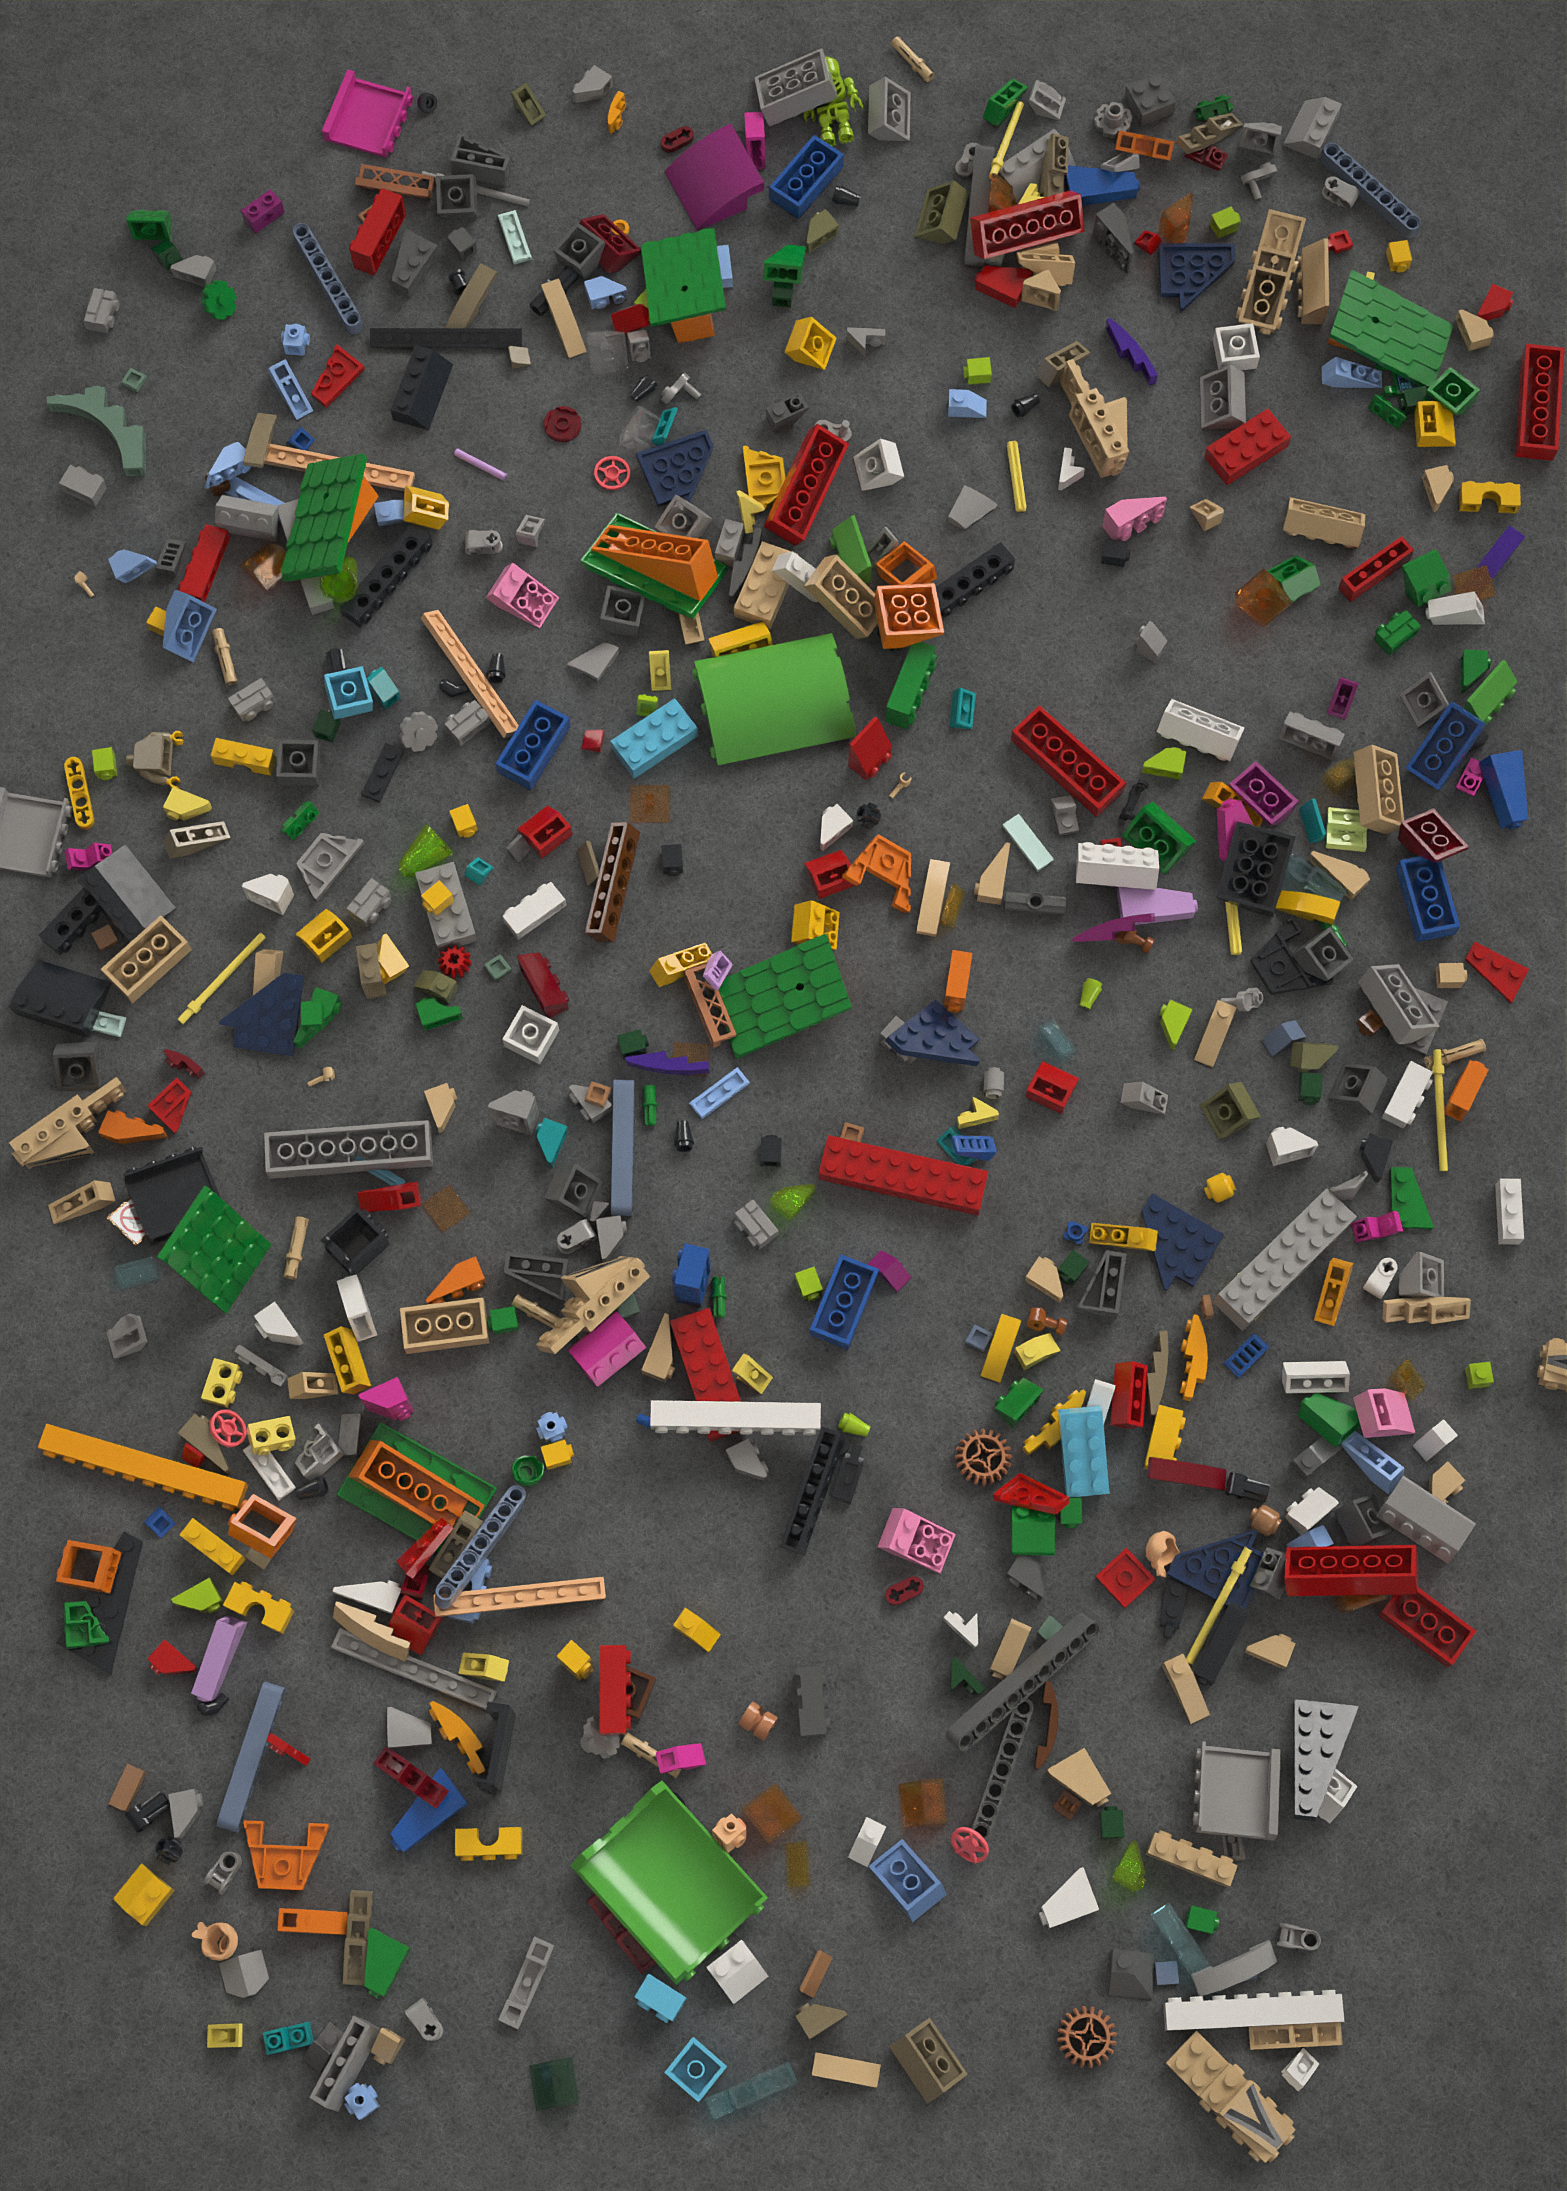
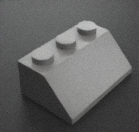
[868,77,911,141]
[1283,97,1342,159]
[1200,364,1246,429]
[215,495,279,542]
[1279,712,1345,761]
[488,1090,539,1136]

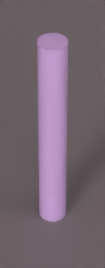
[454,449,507,481]

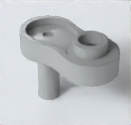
[955,143,979,178]
[1241,162,1278,200]
[660,372,701,405]
[815,420,852,442]
[1221,988,1263,1011]

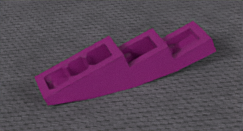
[1072,913,1155,942]

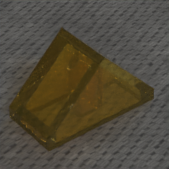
[1388,1358,1426,1400]

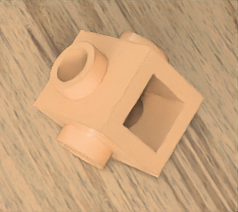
[712,1814,746,1853]

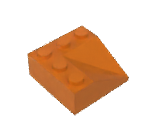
[874,583,944,649]

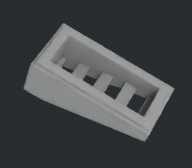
[1101,151,1140,172]

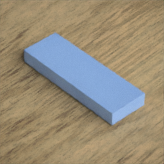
[689,1067,750,1120]

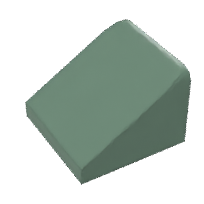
[1037,1615,1063,1641]

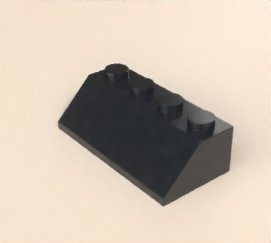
[391,345,453,430]

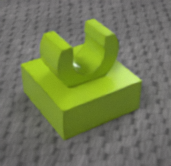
[636,694,658,717]

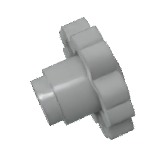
[1094,102,1132,139]
[399,711,438,752]
[580,1714,620,1759]

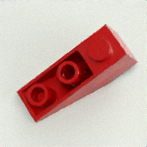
[357,1181,422,1212]

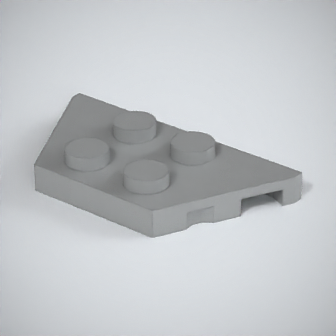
[296,833,365,902]

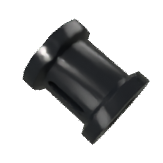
[448,269,468,295]

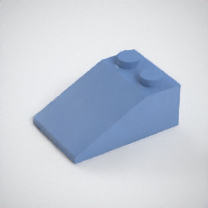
[163,590,217,662]
[869,1839,947,1922]

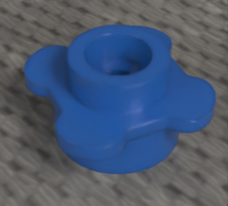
[1064,1221,1087,1245]

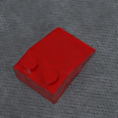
[848,716,892,780]

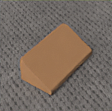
[108,1764,147,1812]
[799,1950,832,1998]

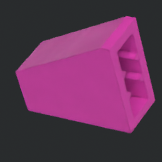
[744,112,766,169]
[1217,799,1253,862]

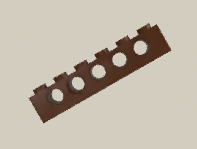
[585,822,640,942]

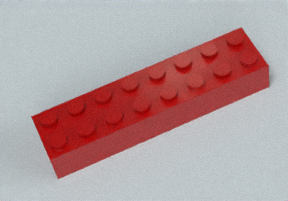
[818,1135,988,1216]

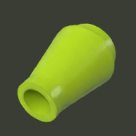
[1079,978,1102,1010]
[838,1412,871,1437]

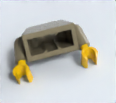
[126,731,183,789]

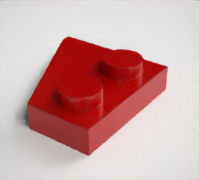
[266,1733,311,1766]

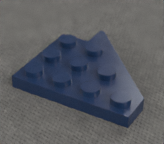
[1159,243,1235,311]
[636,430,714,507]
[219,973,304,1056]
[885,999,981,1066]
[1141,1193,1224,1291]
[1166,1530,1264,1609]

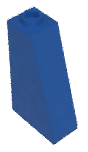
[1064,165,1140,206]
[1479,750,1528,830]
[391,1768,468,1853]

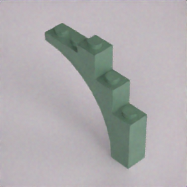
[47,386,146,476]

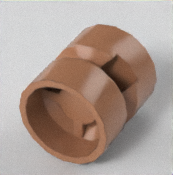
[738,1701,778,1741]

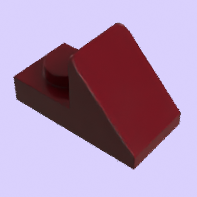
[400,1565,431,1600]

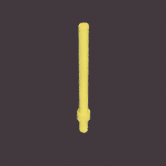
[989,101,1024,180]
[177,933,266,1024]
[1432,1049,1448,1171]
[1186,1547,1252,1665]

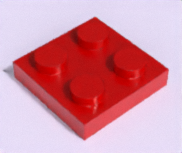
[1095,1548,1155,1609]

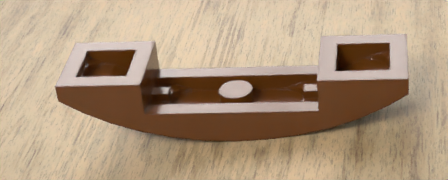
[1034,1681,1058,1770]

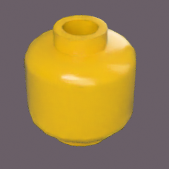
[1204,1173,1236,1203]

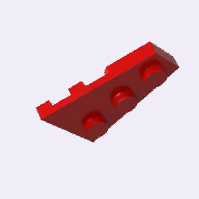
[311,344,365,408]
[1465,942,1529,1004]
[993,1473,1069,1514]
[396,1518,453,1579]

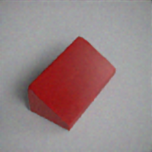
[611,303,649,336]

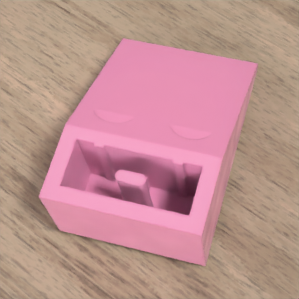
[1102,497,1167,541]
[486,563,559,629]
[1353,1388,1415,1438]
[877,1508,956,1573]

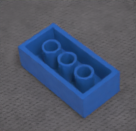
[769,135,844,219]
[495,700,571,790]
[1405,701,1487,790]
[1396,856,1460,942]
[672,1243,711,1307]
[810,1254,879,1350]

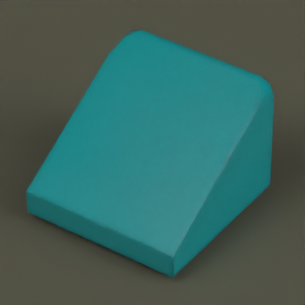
[464,857,494,885]

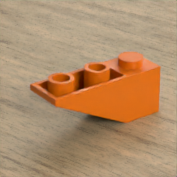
[98,1110,168,1144]
[426,1256,486,1304]
[277,1908,348,1935]

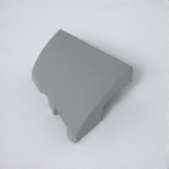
[948,485,997,530]
[567,643,619,681]
[295,1423,344,1481]
[387,1707,433,1748]

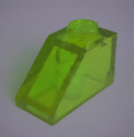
[770,1184,816,1222]
[1110,1840,1146,1893]

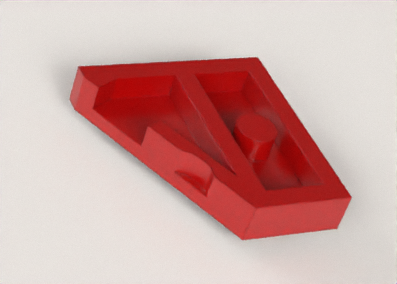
[147,1078,191,1134]

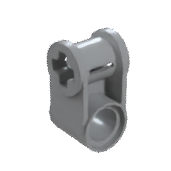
[1322,176,1360,211]
[465,530,503,555]
[557,1219,598,1254]
[203,1852,242,1895]
[1276,1923,1321,1951]
[405,1997,443,2041]

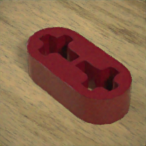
[661,126,694,153]
[885,1576,924,1606]

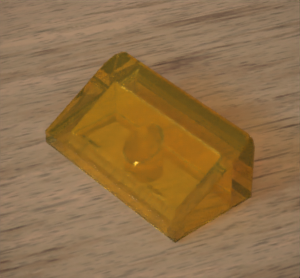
[940,883,965,928]
[786,1841,810,1888]

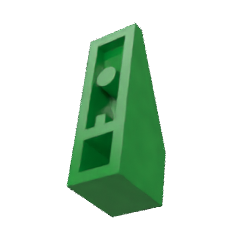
[982,78,1028,126]
[294,988,342,1049]

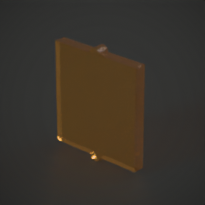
[1453,565,1496,601]
[671,1042,710,1076]
[422,1185,471,1232]

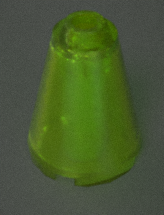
[319,556,358,602]
[398,824,453,878]

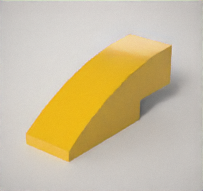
[1276,891,1340,925]
[981,1314,1021,1383]

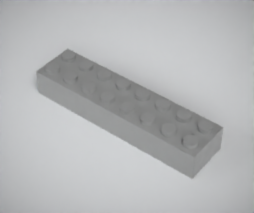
[264,1120,433,1179]
[1213,1188,1357,1331]

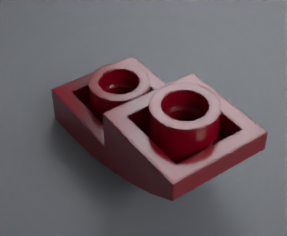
[1184,145,1228,171]
[163,1049,205,1079]

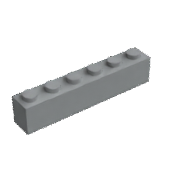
[278,499,336,615]

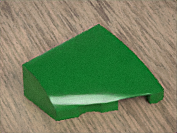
[63,1601,109,1649]

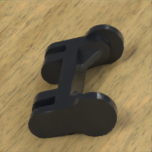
[1119,780,1149,821]

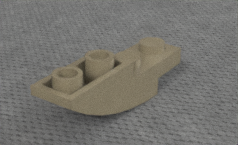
[1040,133,1069,197]

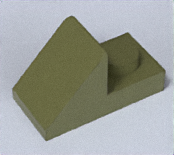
[511,82,546,126]

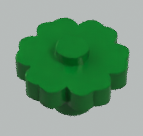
[201,280,237,320]

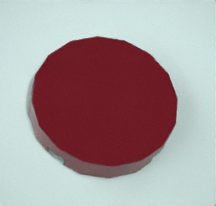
[544,406,582,442]

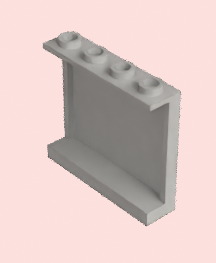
[0,787,73,878]
[1193,1741,1280,1841]

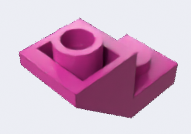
[1456,758,1484,797]
[64,843,112,871]
[1351,1211,1403,1243]
[655,1743,706,1774]

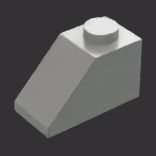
[170,255,217,287]
[596,1215,627,1263]
[168,1789,203,1839]

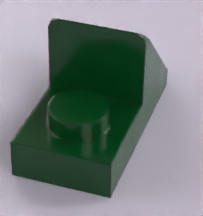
[950,1657,985,1696]

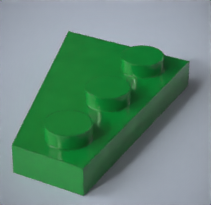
[1390,1167,1434,1229]

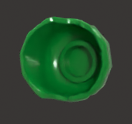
[511,1455,544,1487]

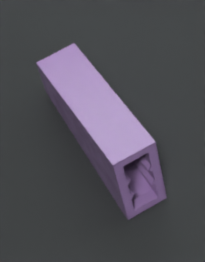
[1116,887,1198,925]
[191,1615,248,1702]

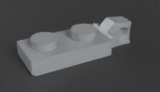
[235,1345,289,1387]

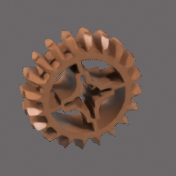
[955,1429,1012,1486]
[1057,2006,1117,2068]

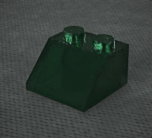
[529,2057,580,2111]

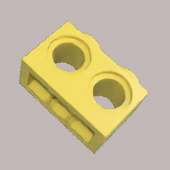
[201,1358,243,1408]
[247,1416,295,1455]

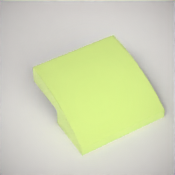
[1325,807,1367,852]

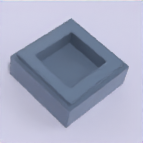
[965,1324,993,1353]
[1154,1961,1179,1985]

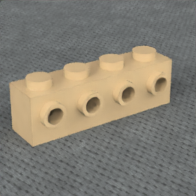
[1145,1831,1238,1888]

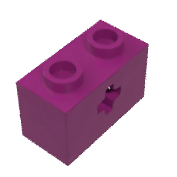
[241,189,285,234]

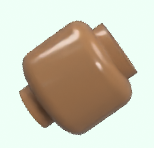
[1249,1505,1282,1537]

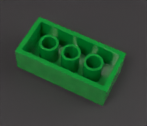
[885,642,938,730]

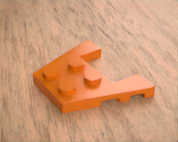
[842,834,911,914]
[243,1820,329,1890]

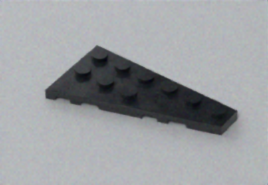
[56,1531,143,1675]

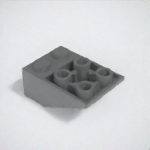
[1093,203,1133,273]

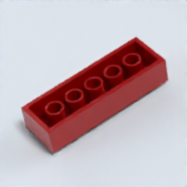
[970,191,1085,259]
[1515,344,1564,461]
[763,424,849,546]
[1011,705,1126,818]
[670,1308,741,1442]
[1284,1545,1418,1596]

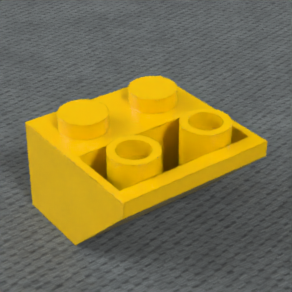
[1414,401,1456,447]
[403,485,449,530]
[791,900,839,950]
[296,909,352,963]

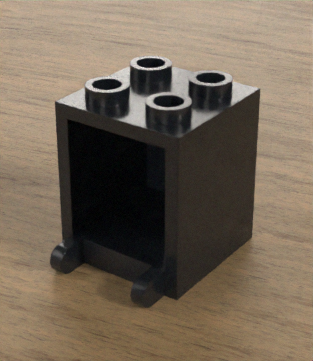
[320,1207,390,1276]

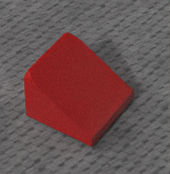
[1133,231,1162,255]
[581,730,605,753]
[181,1443,206,1468]

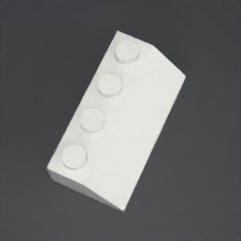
[1157,699,1244,761]

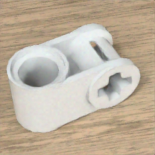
[1363,1258,1397,1299]

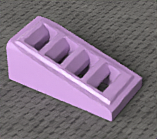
[703,950,733,991]

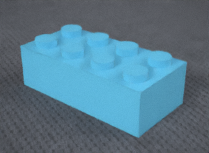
[610,698,698,779]
[1058,1406,1110,1498]

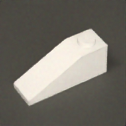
[333,1580,402,1615]

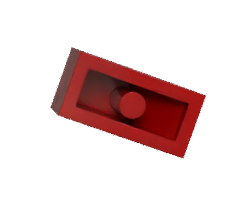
[1477,284,1514,321]
[147,1639,199,1675]

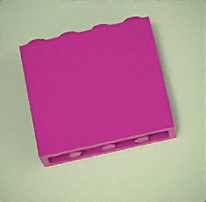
[322,69,413,158]

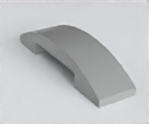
[498,1936,555,2029]
[1191,1940,1277,1996]

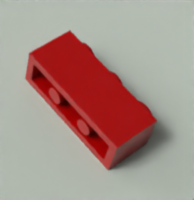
[1110,1361,1148,1429]

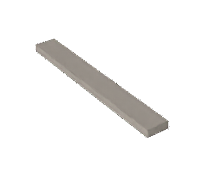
[331,1628,497,1710]

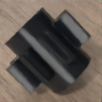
[856,802,881,828]
[155,1836,183,1865]

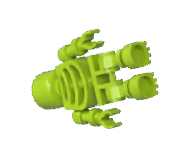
[803,57,863,147]

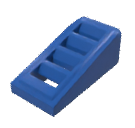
[951,1136,997,1161]
[1223,1333,1269,1378]

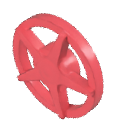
[594,456,630,490]
[209,1410,247,1448]
[951,1827,989,1864]

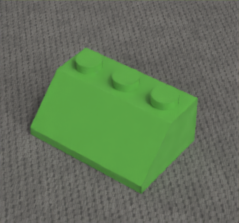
[829,515,871,584]
[1463,660,1518,726]

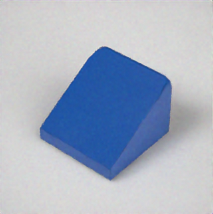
[286,427,315,451]
[144,1507,176,1539]

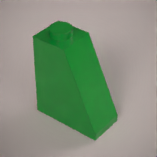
[763,245,806,284]
[1297,1393,1361,1448]
[364,1927,411,1999]

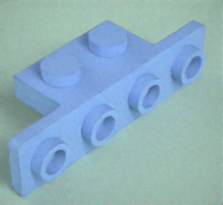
[225,477,284,523]

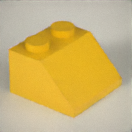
[784,317,836,370]
[113,1863,175,1926]

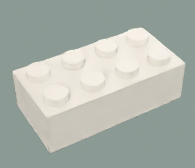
[1076,842,1159,890]

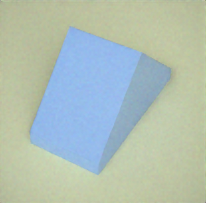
[1286,1525,1334,1547]

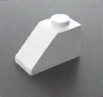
[820,804,853,851]

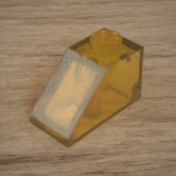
[1322,758,1356,795]

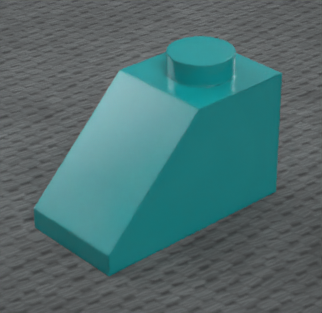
[535,1118,568,1168]

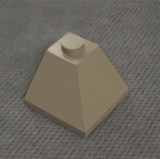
[795,2003,847,2040]

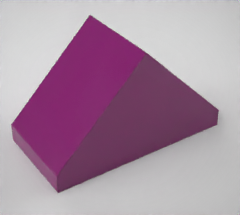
[1327,677,1359,720]
[867,1250,911,1292]

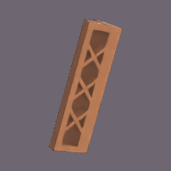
[355,164,435,199]
[684,963,737,1048]

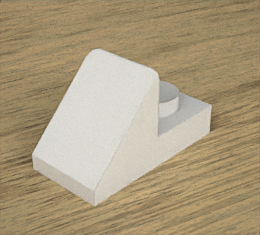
[1058,448,1085,490]
[943,1611,978,1649]
[848,1817,886,1867]
[1281,2048,1319,2091]

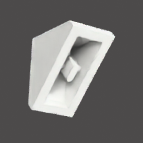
[1413,1420,1458,1462]

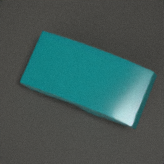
[263,2022,313,2055]

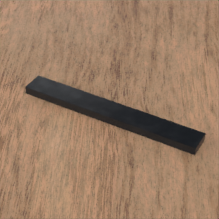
[370,328,522,348]

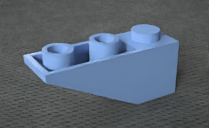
[1322,357,1382,388]
[205,442,251,489]

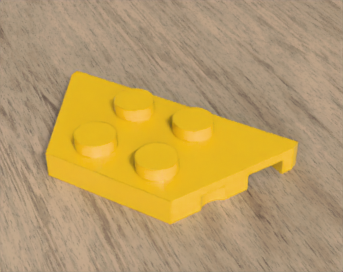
[743,446,785,515]

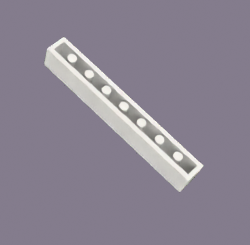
[650,1400,821,1436]
[1163,1990,1344,2031]

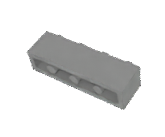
[309,2016,381,2112]

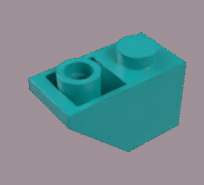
[366,667,401,710]

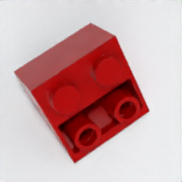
[517,805,573,859]
[804,850,856,899]
[1025,1061,1080,1114]
[388,1595,444,1656]

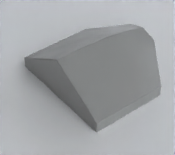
[1028,80,1066,120]
[1329,1171,1368,1200]
[107,1313,147,1359]
[219,1950,269,1998]

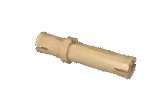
[891,36,935,82]
[211,628,238,686]
[1424,1039,1486,1070]
[283,1217,309,1280]
[512,1294,560,1328]
[621,1733,681,1779]

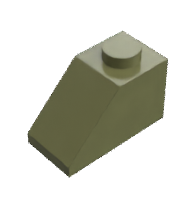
[806,209,839,253]
[413,970,458,1005]
[1290,1042,1338,1072]

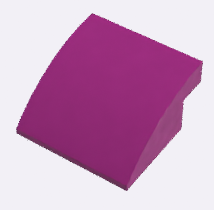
[665,123,764,231]

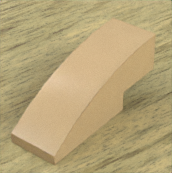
[812,2052,881,2087]

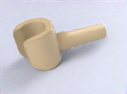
[74,571,94,598]
[889,772,911,799]
[307,1067,335,1087]

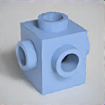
[281,324,310,356]
[536,1412,568,1444]
[344,2083,380,2120]

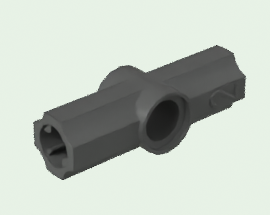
[1004,892,1066,916]

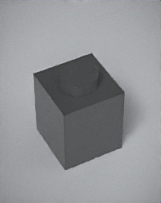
[447,227,477,261]

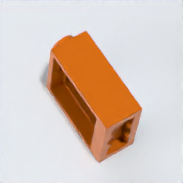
[875,541,937,585]
[944,950,972,1013]
[1444,1060,1489,1122]
[228,1494,296,1559]
[56,1540,122,1594]

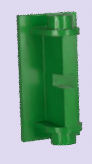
[1193,94,1233,122]
[1368,394,1408,430]
[280,801,319,841]

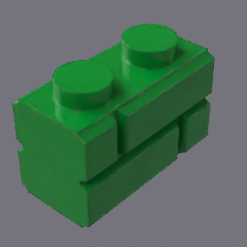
[1374,610,1421,656]

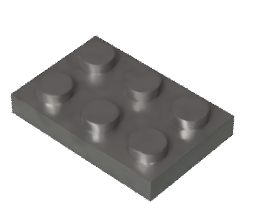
[1388,988,1448,1056]

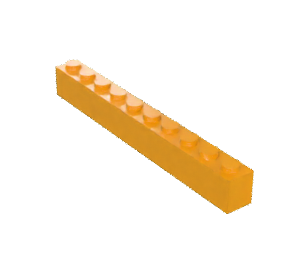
[38,1424,248,1511]

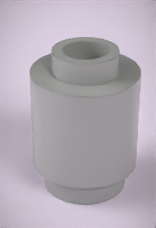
[983,1067,1004,1099]

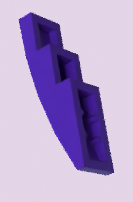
[1105,318,1158,386]
[1460,525,1525,597]
[625,1051,710,1075]

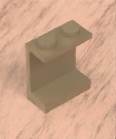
[356,943,387,999]

